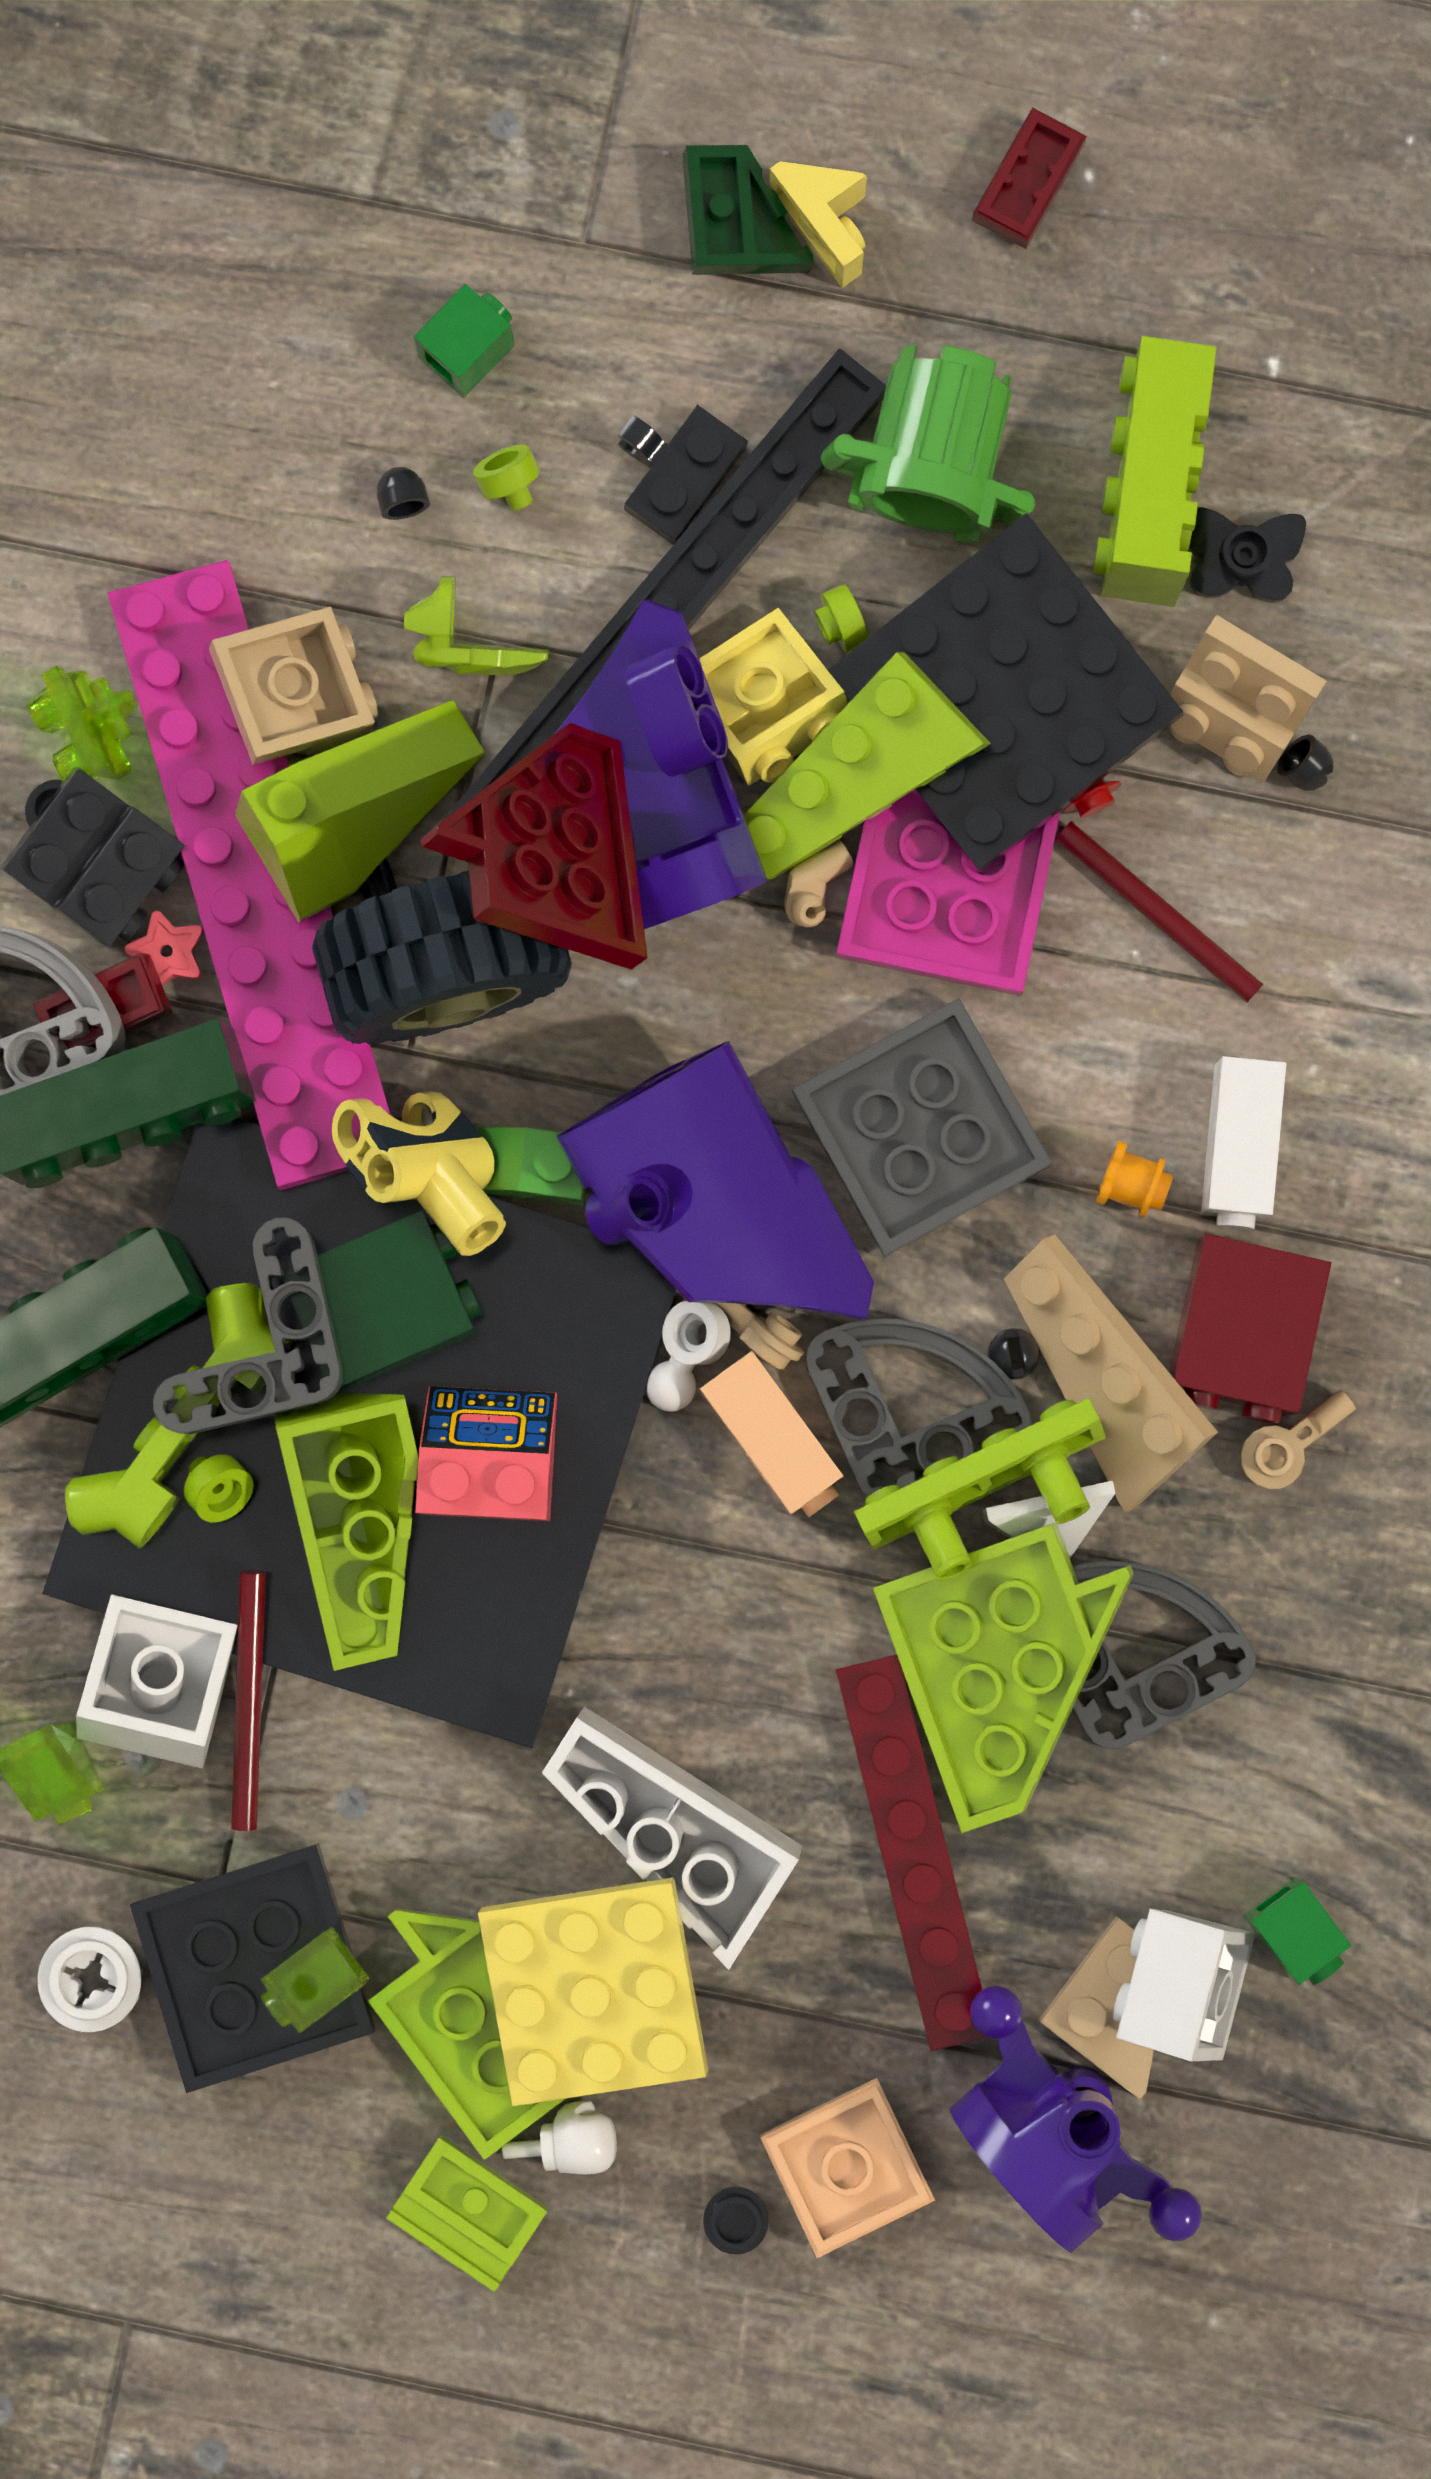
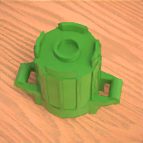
[821,344,1035,544]

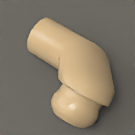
[784,840,855,928]

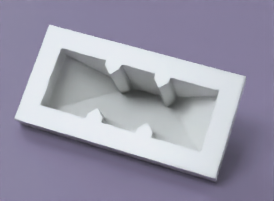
[982,1481,1115,1558]

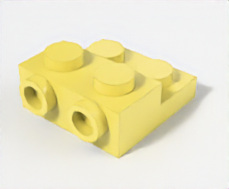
[699,608,848,786]

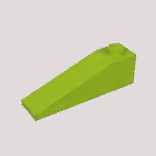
[235,700,485,923]
[274,1393,419,1671]

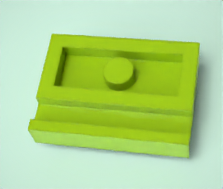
[386,2134,549,2293]

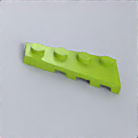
[744,652,991,879]

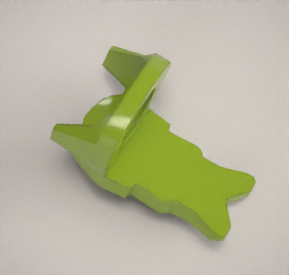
[404,576,549,675]

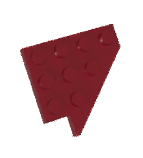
[421,723,648,970]

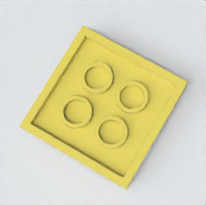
[478,1877,709,2106]

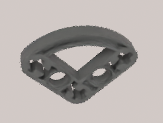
[805,1319,1033,1498]
[1072,1561,1256,1750]

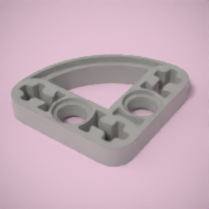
[0,926,126,1095]

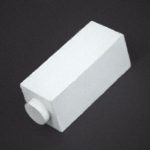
[1201,1056,1286,1230]

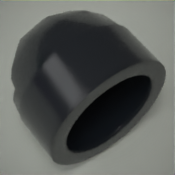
[377,467,430,520]
[1277,734,1334,791]
[987,1328,1040,1380]

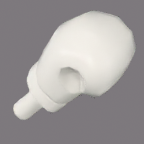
[502,2100,617,2174]

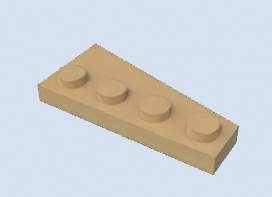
[1004,1234,1218,1513]

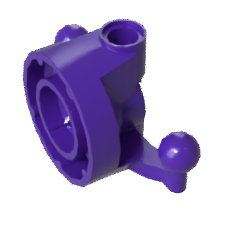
[949,1986,1202,2253]

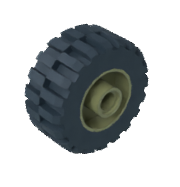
[312,870,572,1044]

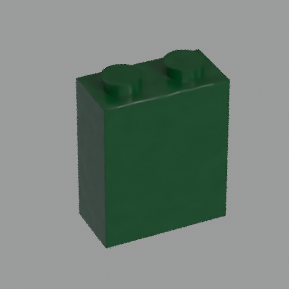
[282,1210,482,1393]

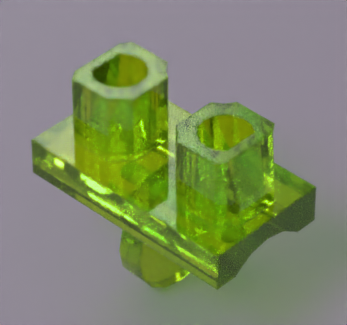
[26,666,138,782]

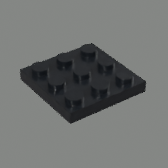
[130,1843,376,2093]

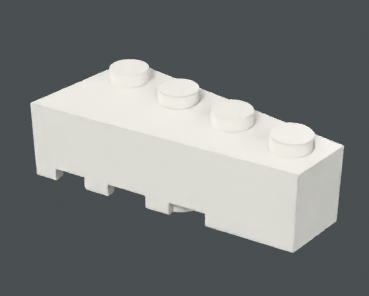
[542,1706,802,1970]

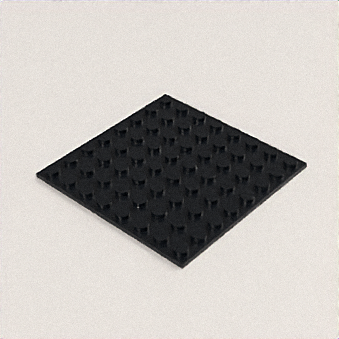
[42,1118,677,1748]

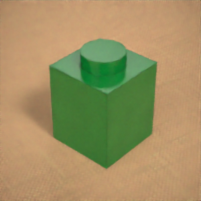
[414,283,515,398]
[1243,1877,1351,1985]

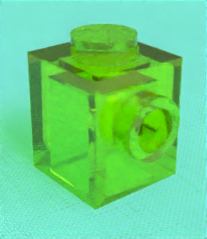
[261,1926,370,2034]

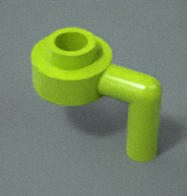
[814,584,869,655]

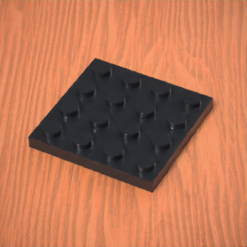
[828,513,1184,873]

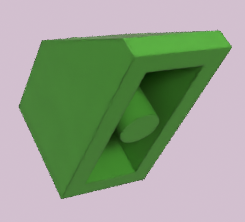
[476,1127,587,1208]

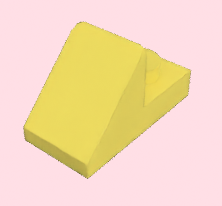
[769,161,867,288]

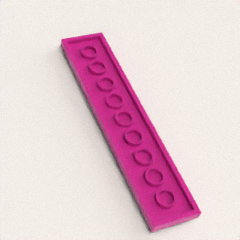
[107,560,390,1191]

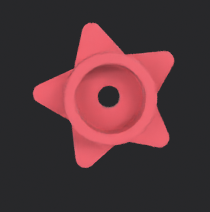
[124,911,204,986]

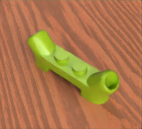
[65,1283,293,1549]

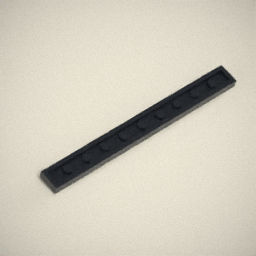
[441,348,886,822]

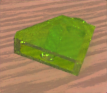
[0,1720,105,1826]

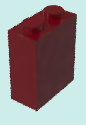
[1169,1234,1332,1424]

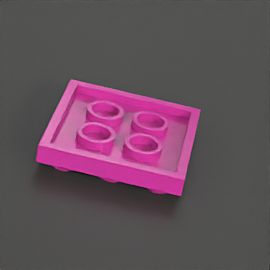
[836,789,1060,996]

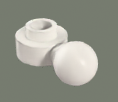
[646,1301,731,1412]

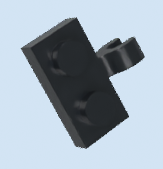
[618,404,748,545]

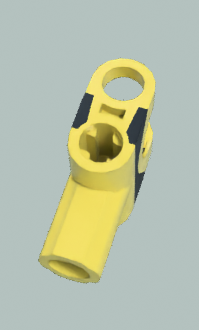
[332,1091,506,1256]

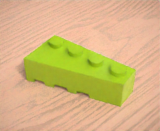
[1092,336,1217,607]

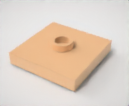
[760,2078,935,2258]

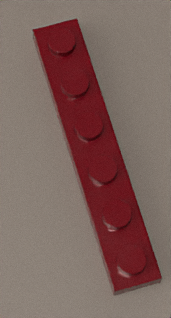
[835,1654,987,2051]

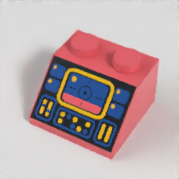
[415,1386,557,1522]

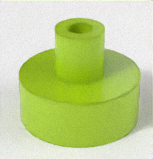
[473,444,540,511]
[184,1454,253,1523]

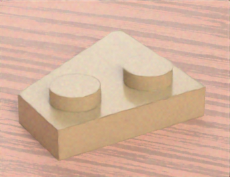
[1038,1916,1154,2100]

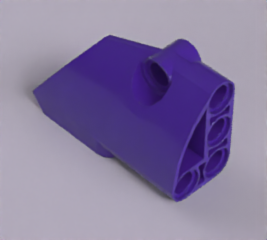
[554,599,768,929]
[556,1041,874,1320]

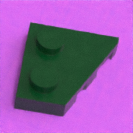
[682,145,814,275]

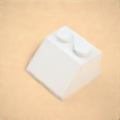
[76,1595,238,1769]
[1114,1908,1256,2062]

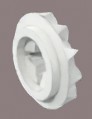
[38,1926,143,2032]

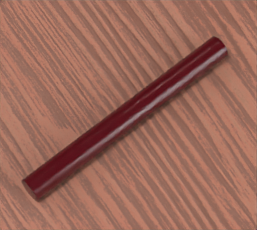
[1055,821,1263,1003]
[231,1570,266,1831]

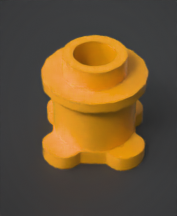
[1095,1140,1174,1218]

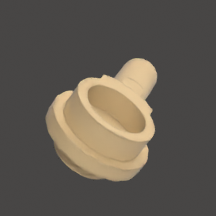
[713,1303,804,1370]
[1240,1390,1356,1489]

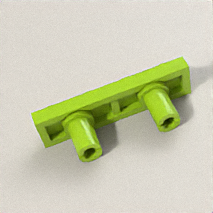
[854,1398,1106,1581]

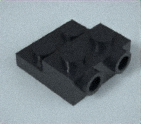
[0,767,185,947]

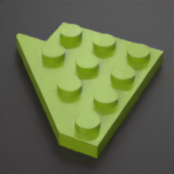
[873,1522,1134,1833]
[368,1908,566,2160]

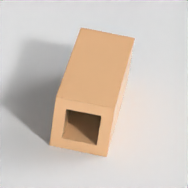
[700,1351,843,1518]

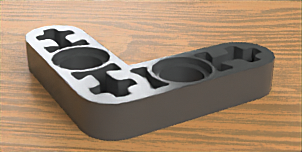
[153,1217,343,1434]

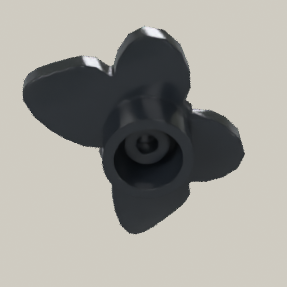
[1189,507,1306,603]

